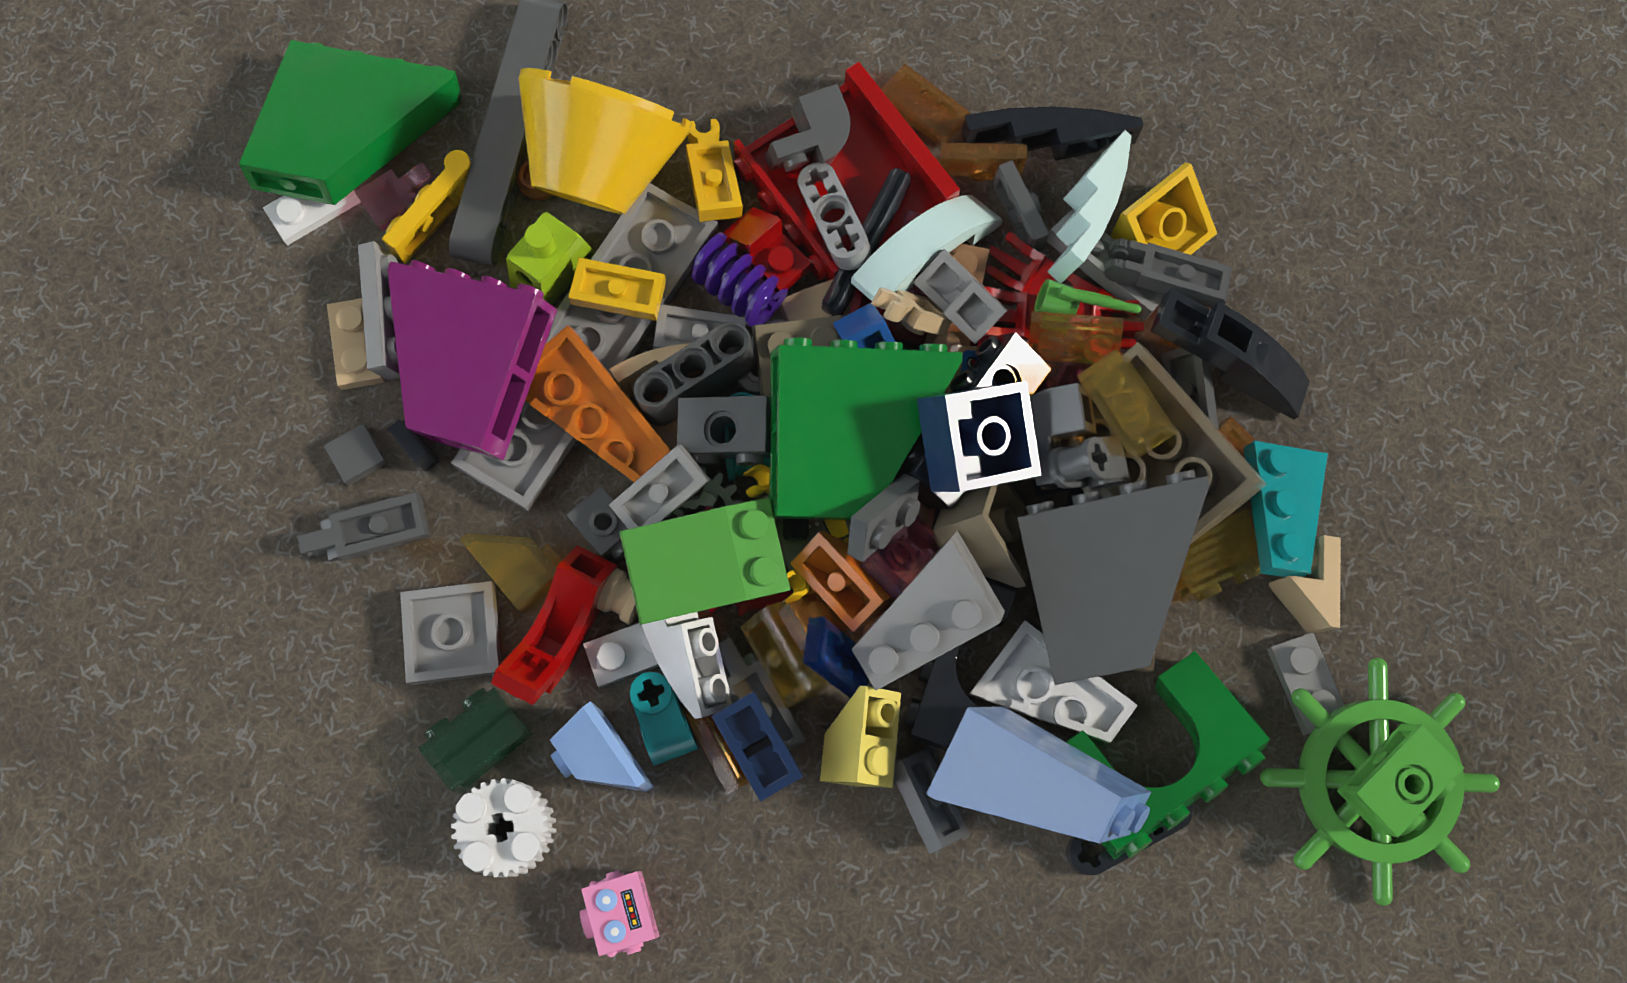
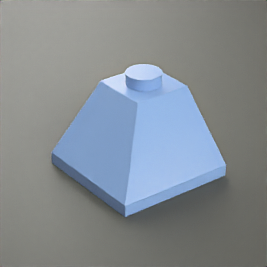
[550,701,654,792]

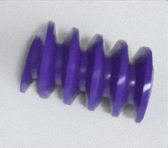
[692,232,788,327]

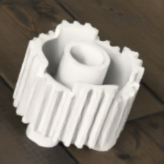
[451,778,556,877]

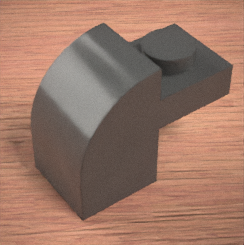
[765,84,850,172]
[1030,383,1097,489]

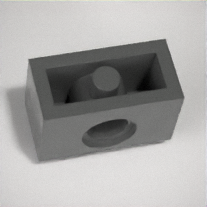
[677,396,770,467]

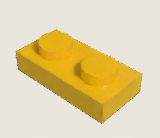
[568,258,666,321]

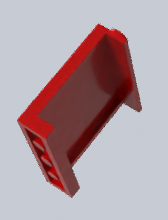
[733,62,960,281]

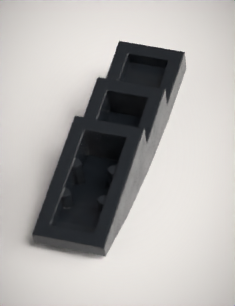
[961,106,1144,161]

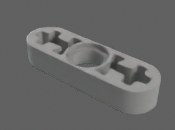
[797,162,871,270]

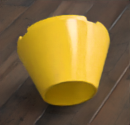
[518,68,692,215]

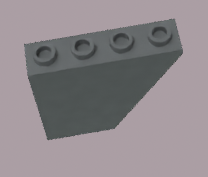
[1017,470,1210,685]

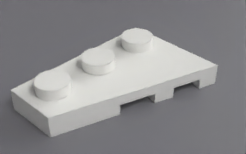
[969,621,1138,744]

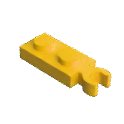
[686,119,743,222]

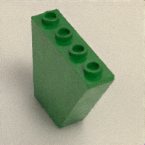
[239,40,462,205]
[769,338,962,520]

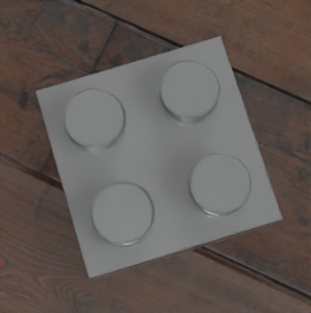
[400,581,501,685]

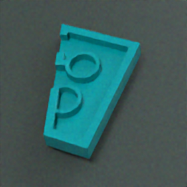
[1243,440,1328,577]

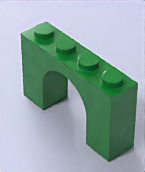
[1066,651,1270,860]

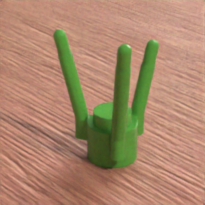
[1034,279,1141,367]

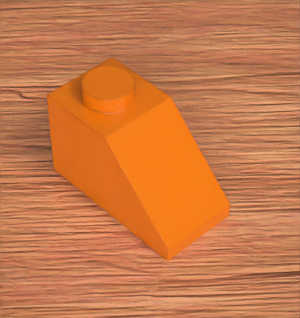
[790,530,904,632]

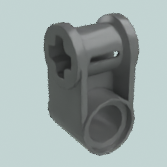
[1048,435,1130,490]

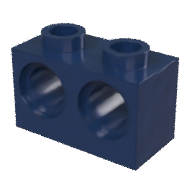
[711,691,804,802]

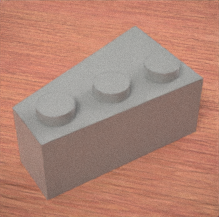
[852,531,1005,691]

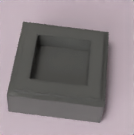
[324,424,388,486]

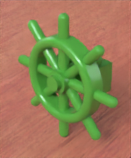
[1260,658,1500,906]

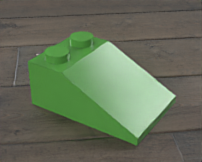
[619,497,790,625]

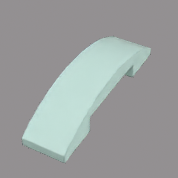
[851,195,1003,309]

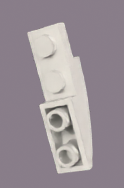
[631,587,732,719]

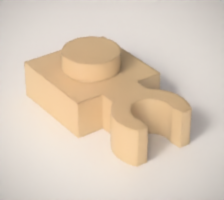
[871,288,952,336]

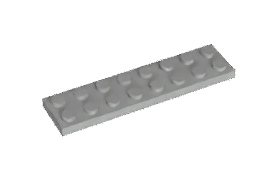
[451,183,719,512]

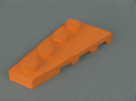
[525,325,672,482]

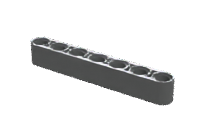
[449,0,568,266]

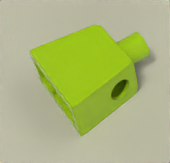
[506,212,595,305]

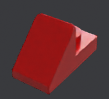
[723,207,812,293]

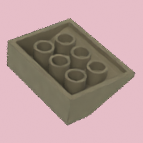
[1081,342,1267,544]

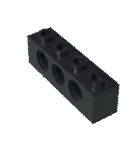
[895,333,1051,509]

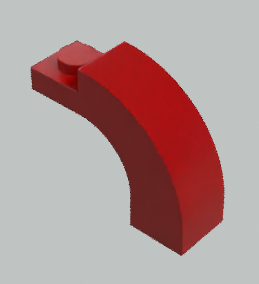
[491,545,617,705]

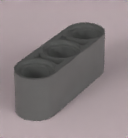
[634,322,755,425]

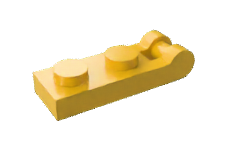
[382,150,471,264]

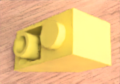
[820,686,901,788]

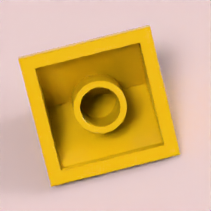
[1110,162,1217,255]

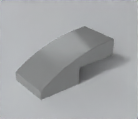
[913,249,1007,344]

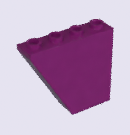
[387,260,557,461]

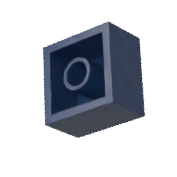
[917,381,1041,492]

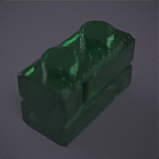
[418,687,534,794]

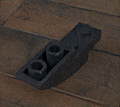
[1150,289,1310,420]

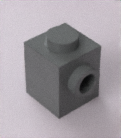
[566,486,628,561]

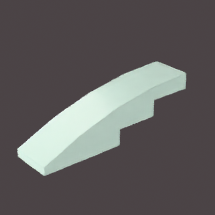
[1048,130,1131,283]

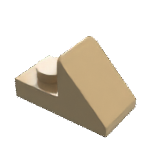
[1269,535,1341,634]

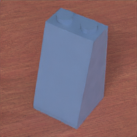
[926,707,1151,843]

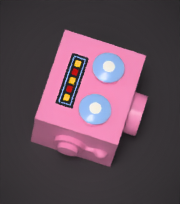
[580,870,660,957]

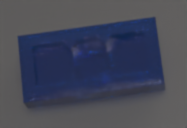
[803,616,869,699]

